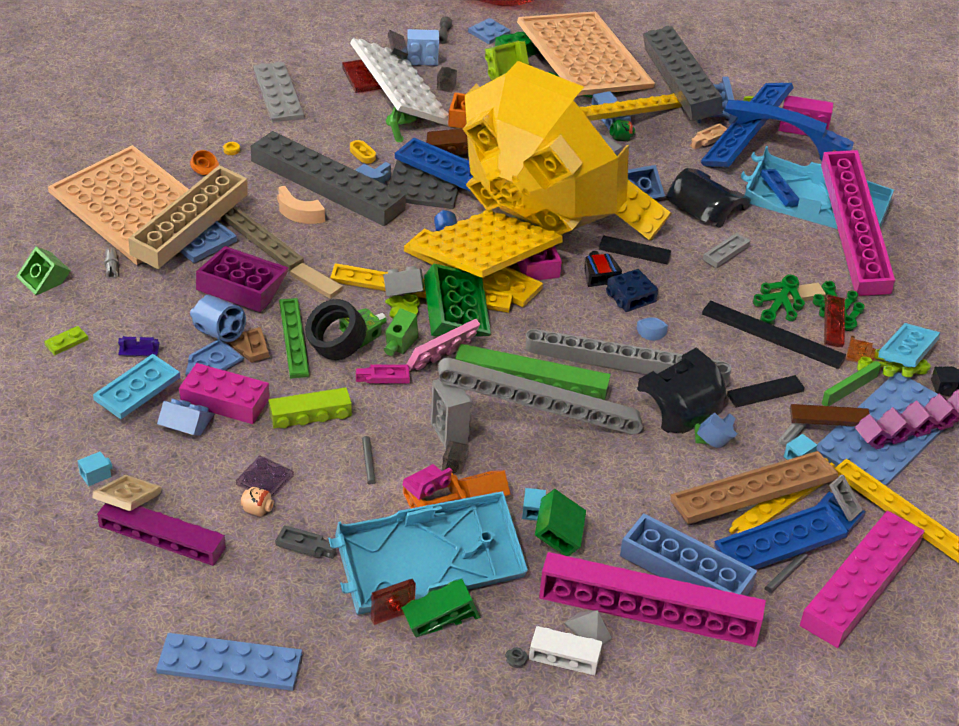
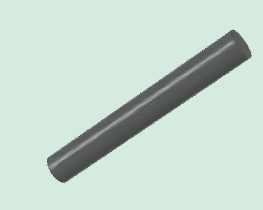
[362,436,376,484]
[765,552,808,593]

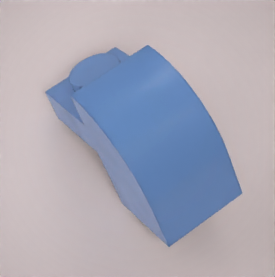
[356,162,391,184]
[697,413,738,448]

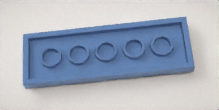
[156,633,302,691]

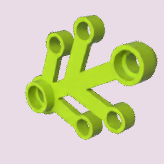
[857,349,931,377]

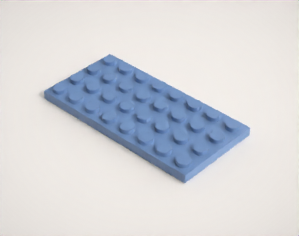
[816,372,948,486]

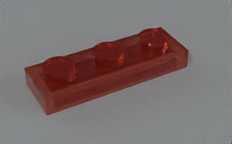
[824,295,845,348]

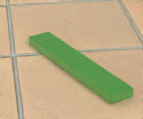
[279,298,309,379]

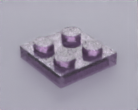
[236,455,294,499]

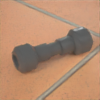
[439,17,452,44]

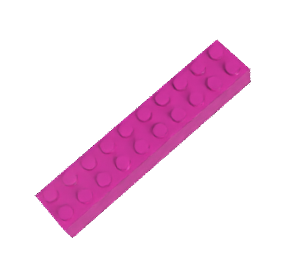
[821,150,895,296]
[539,552,766,647]

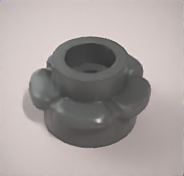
[505,647,528,668]

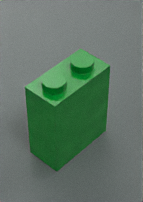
[534,489,586,556]

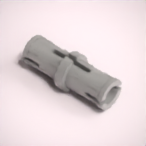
[104,248,119,278]

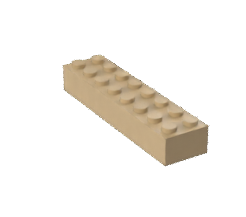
[128,165,248,269]

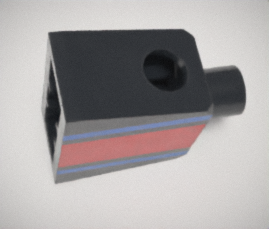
[584,251,622,287]

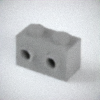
[383,266,425,297]

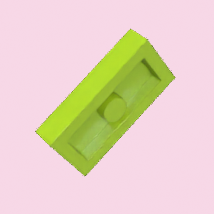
[44,326,88,355]

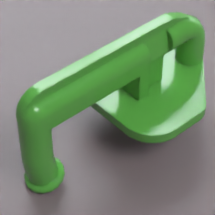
[386,106,417,142]

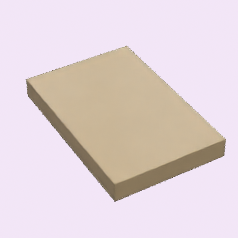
[92,475,162,511]

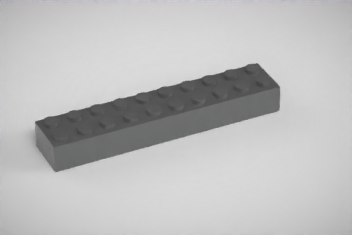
[643,26,723,121]
[250,131,406,226]

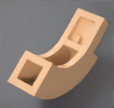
[277,186,325,224]

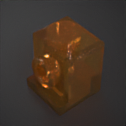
[846,336,876,363]

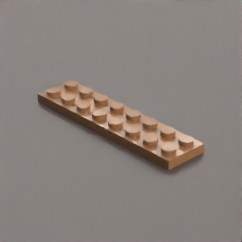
[670,451,838,524]

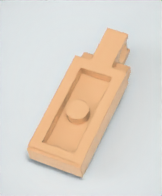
[690,123,727,149]

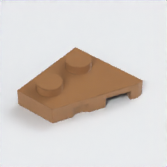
[227,327,270,363]

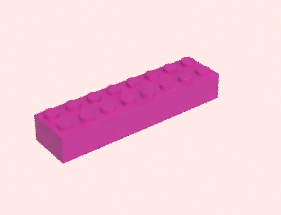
[799,510,925,648]

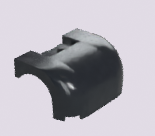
[665,168,751,228]
[637,347,726,434]

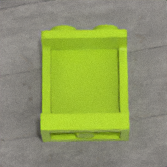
[485,41,529,80]

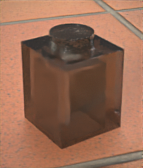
[437,67,457,93]
[442,440,469,474]

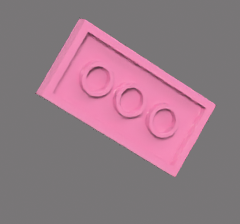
[406,319,480,371]

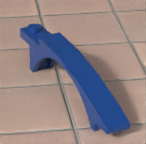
[724,100,854,161]

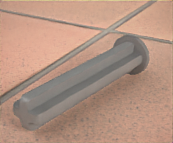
[779,403,814,446]

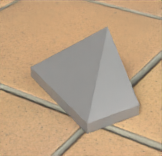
[829,475,863,521]
[564,610,612,646]

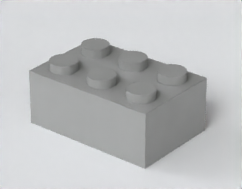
[431,379,472,449]

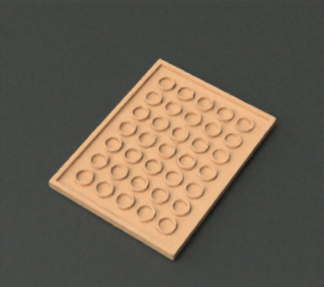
[517,11,655,96]
[48,145,221,265]

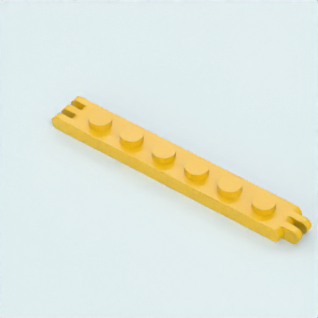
[729,458,835,534]

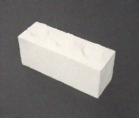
[529,626,602,675]

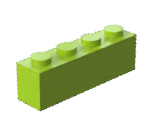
[268,387,352,429]

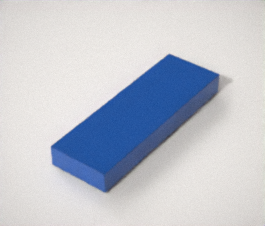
[760,169,799,207]

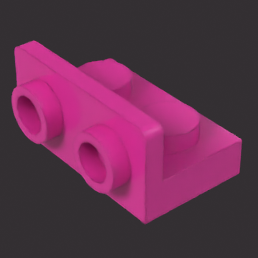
[402,464,452,500]

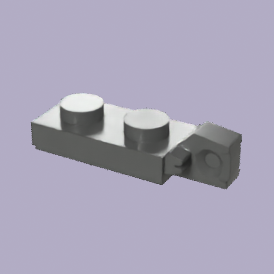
[275,525,336,559]

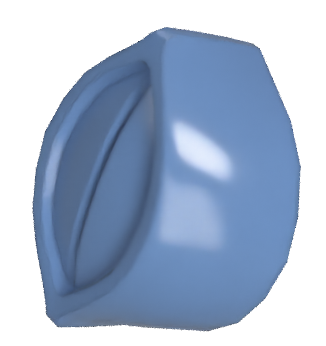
[637,317,668,341]

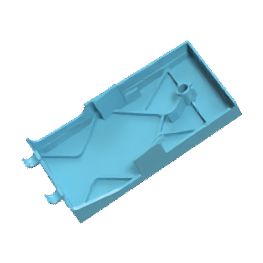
[741,146,894,229]
[328,491,528,615]

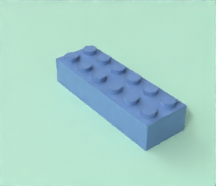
[620,513,757,596]

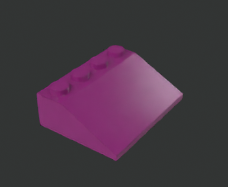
[196,246,289,312]

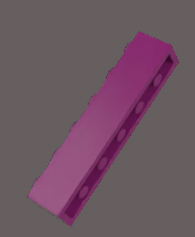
[97,503,226,566]

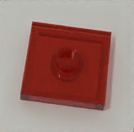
[371,578,416,625]

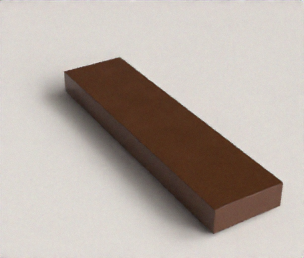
[790,404,870,427]

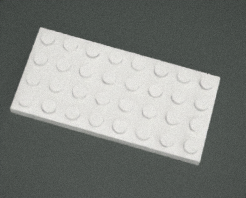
[350,38,449,126]

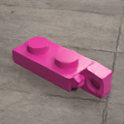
[356,364,410,383]

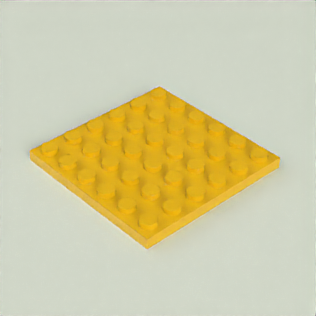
[410,210,563,278]

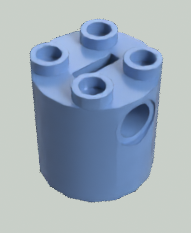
[190,295,246,342]

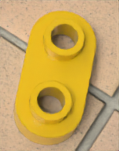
[350,140,376,164]

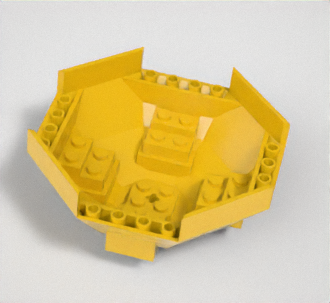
[463,61,629,235]

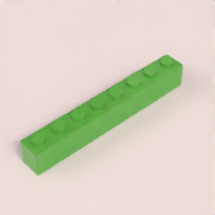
[455,344,611,400]

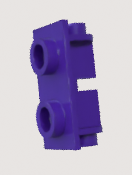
[118,336,160,356]

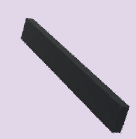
[702,300,846,369]

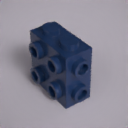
[606,269,658,312]

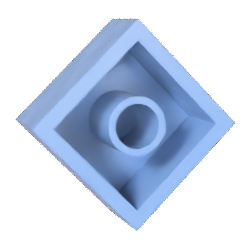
[407,29,439,66]

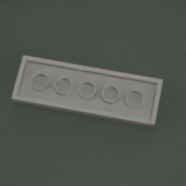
[253,62,304,123]

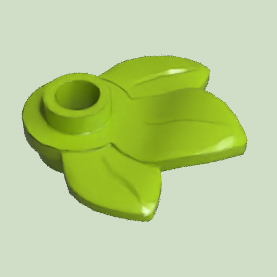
[385,293,420,318]

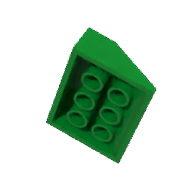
[424,263,491,337]

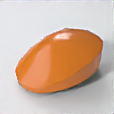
[190,150,219,175]

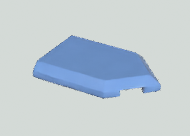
[185,339,244,376]

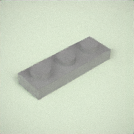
[703,233,750,268]

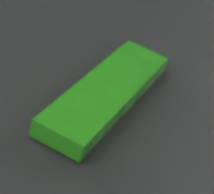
[822,361,881,406]

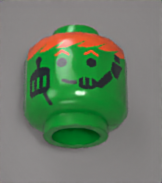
[609,120,635,141]

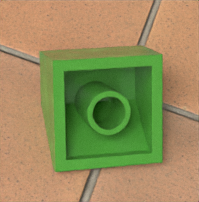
[16,246,71,295]

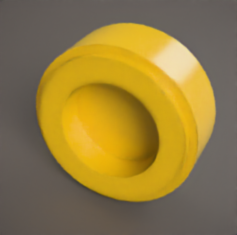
[223,142,240,155]

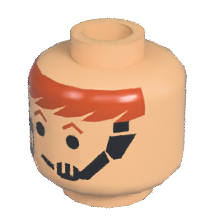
[241,487,274,517]

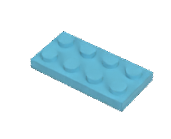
[878,323,940,367]
[93,354,181,419]

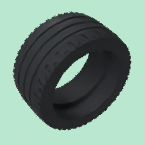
[305,299,367,360]

